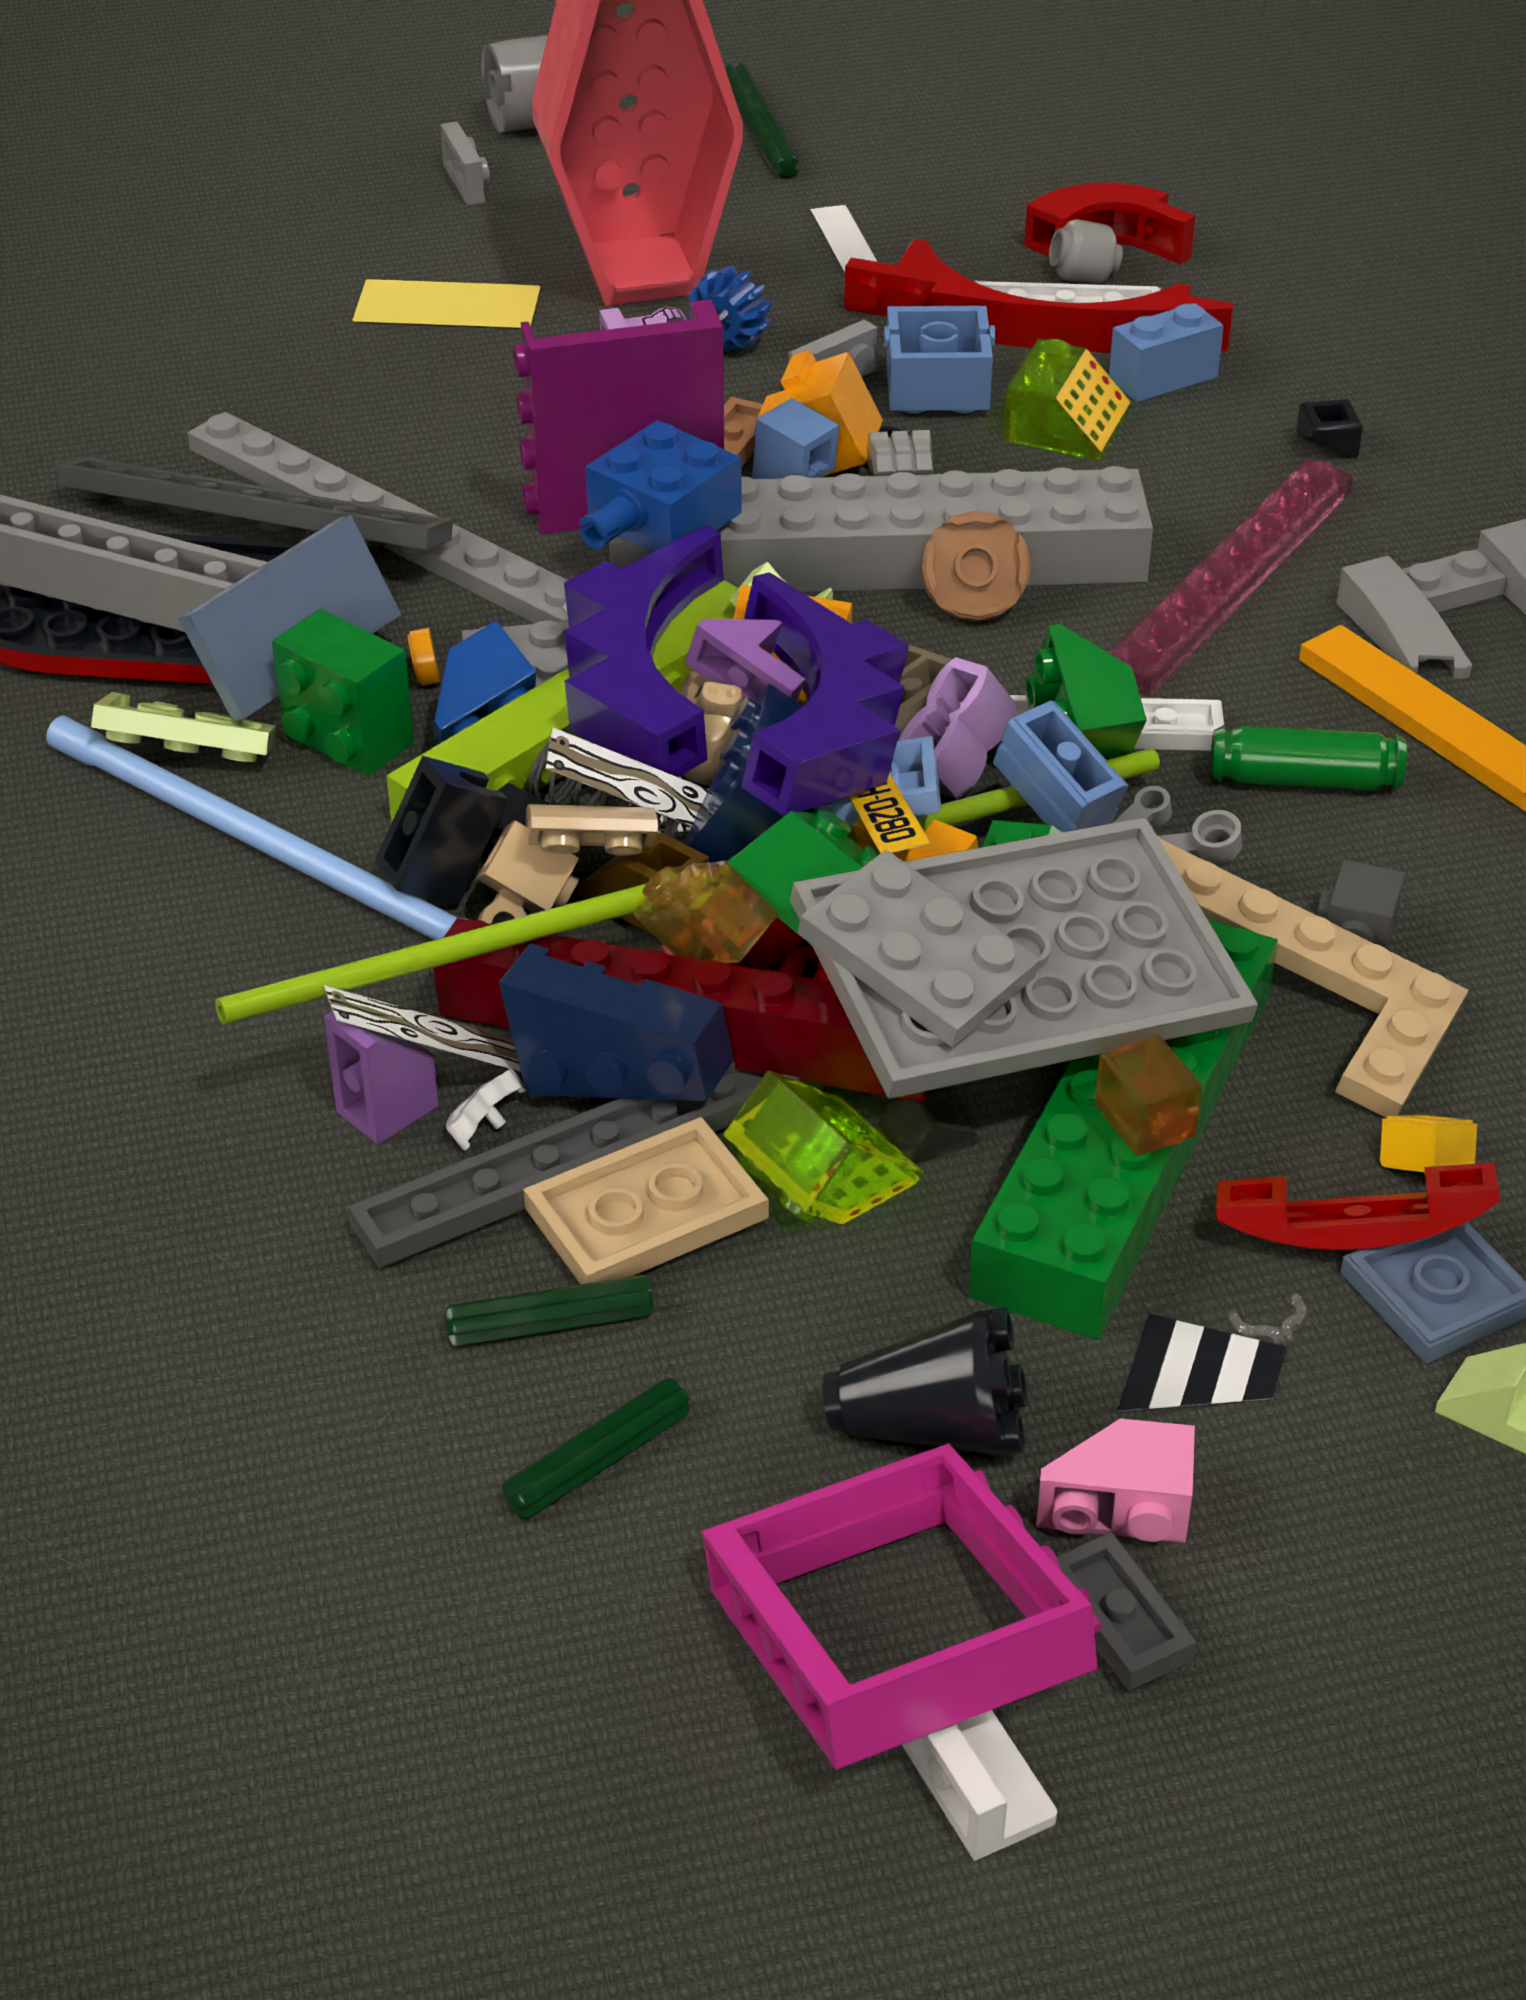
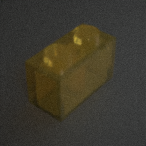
[633,861,779,963]

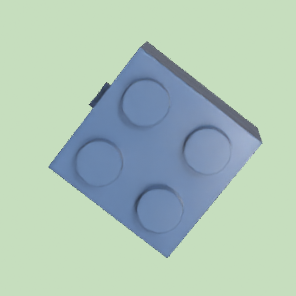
[884,306,995,414]

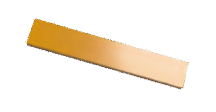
[1299,625,1526,812]

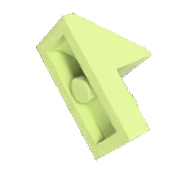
[1435,1343,1526,1454]

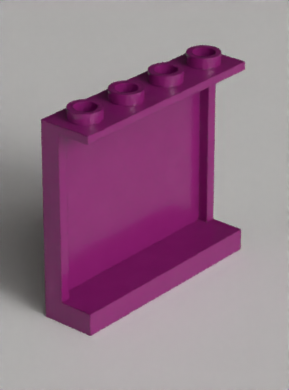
[513,299,725,534]

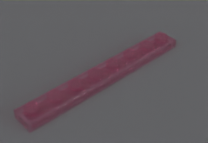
[1109,458,1354,697]

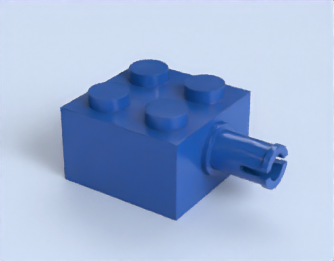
[579,420,742,552]

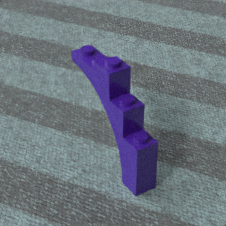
[564,525,724,777]
[741,572,909,816]

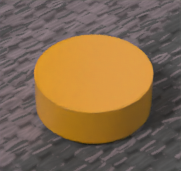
[407,627,441,686]

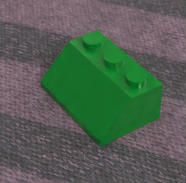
[721,809,880,945]

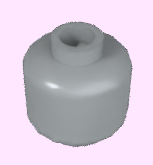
[1049,219,1123,285]

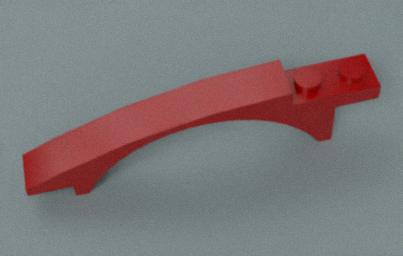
[844,239,1235,353]

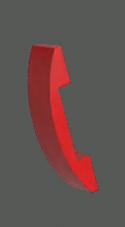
[1216,1162,1500,1250]

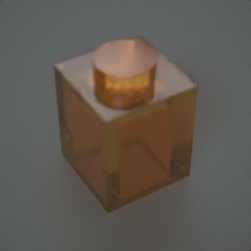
[1095,1035,1202,1156]

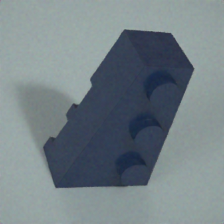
[684,684,807,866]
[499,943,734,1101]

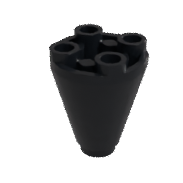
[823,1307,1028,1456]

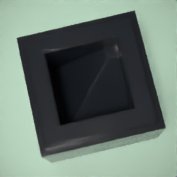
[1296,399,1363,457]

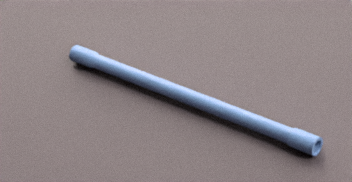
[46,716,468,940]

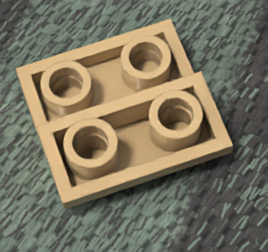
[525,804,658,856]

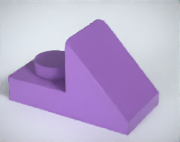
[684,619,805,701]

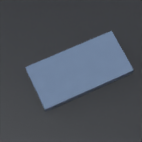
[178,514,402,721]

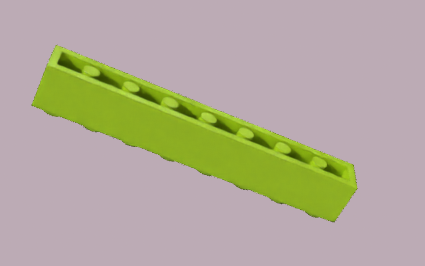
[386,580,738,822]

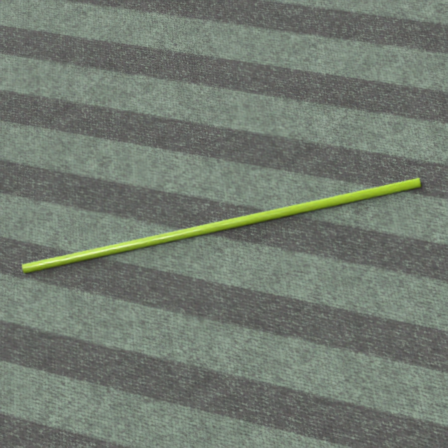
[215,748,1160,1025]

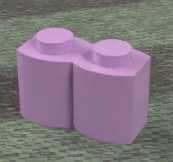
[899,657,1016,800]

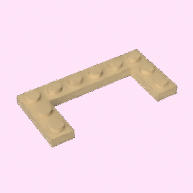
[1157,836,1469,1118]

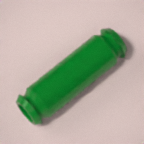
[1210,725,1407,791]

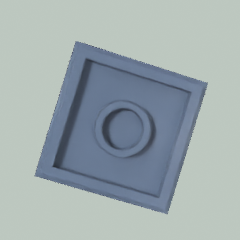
[1340,1222,1526,1364]

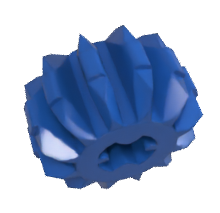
[687,264,772,353]

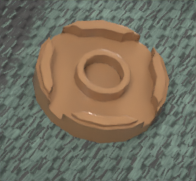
[920,511,1031,622]

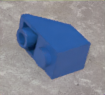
[434,620,536,747]

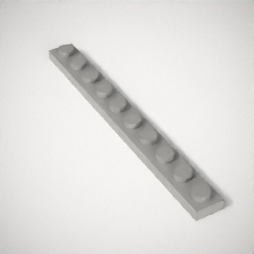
[187,412,568,624]

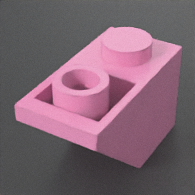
[1036,1418,1195,1543]

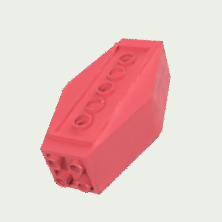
[532,0,743,306]

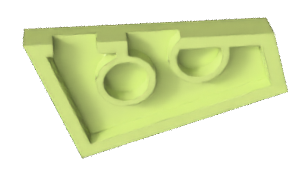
[91,692,275,762]

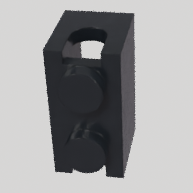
[374,756,508,905]

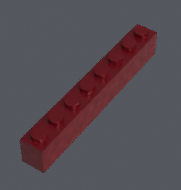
[433,918,930,1103]

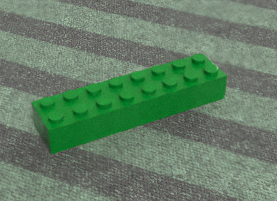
[968,919,1278,1340]

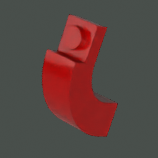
[1024,183,1195,265]

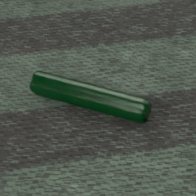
[445,1275,654,1346]
[502,1378,690,1519]

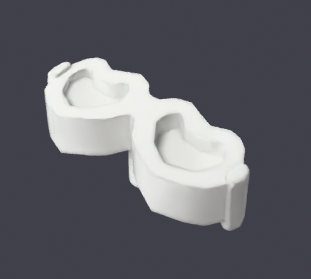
[446,1069,526,1151]

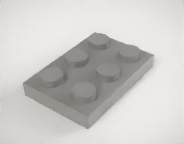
[797,850,1040,1048]

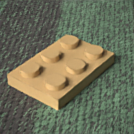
[523,1117,769,1284]

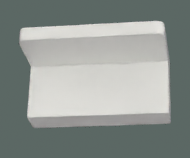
[902,1710,1057,1861]

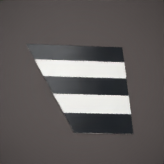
[1118,1314,1287,1412]

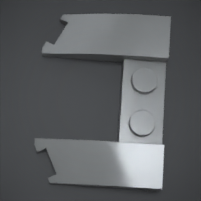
[1336,519,1526,679]

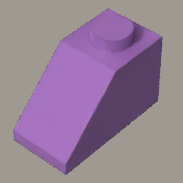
[324,1011,439,1144]

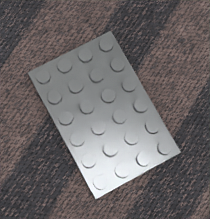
[790,817,1258,1099]

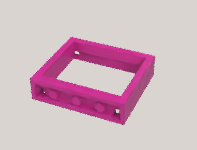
[702,1443,1101,1770]

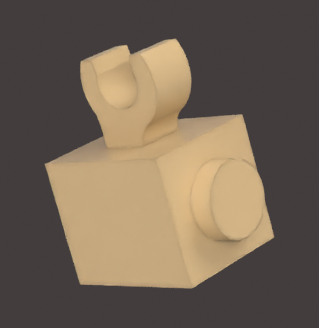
[476,820,579,924]

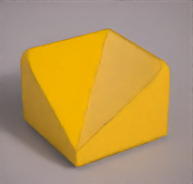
[1380,1115,1477,1173]

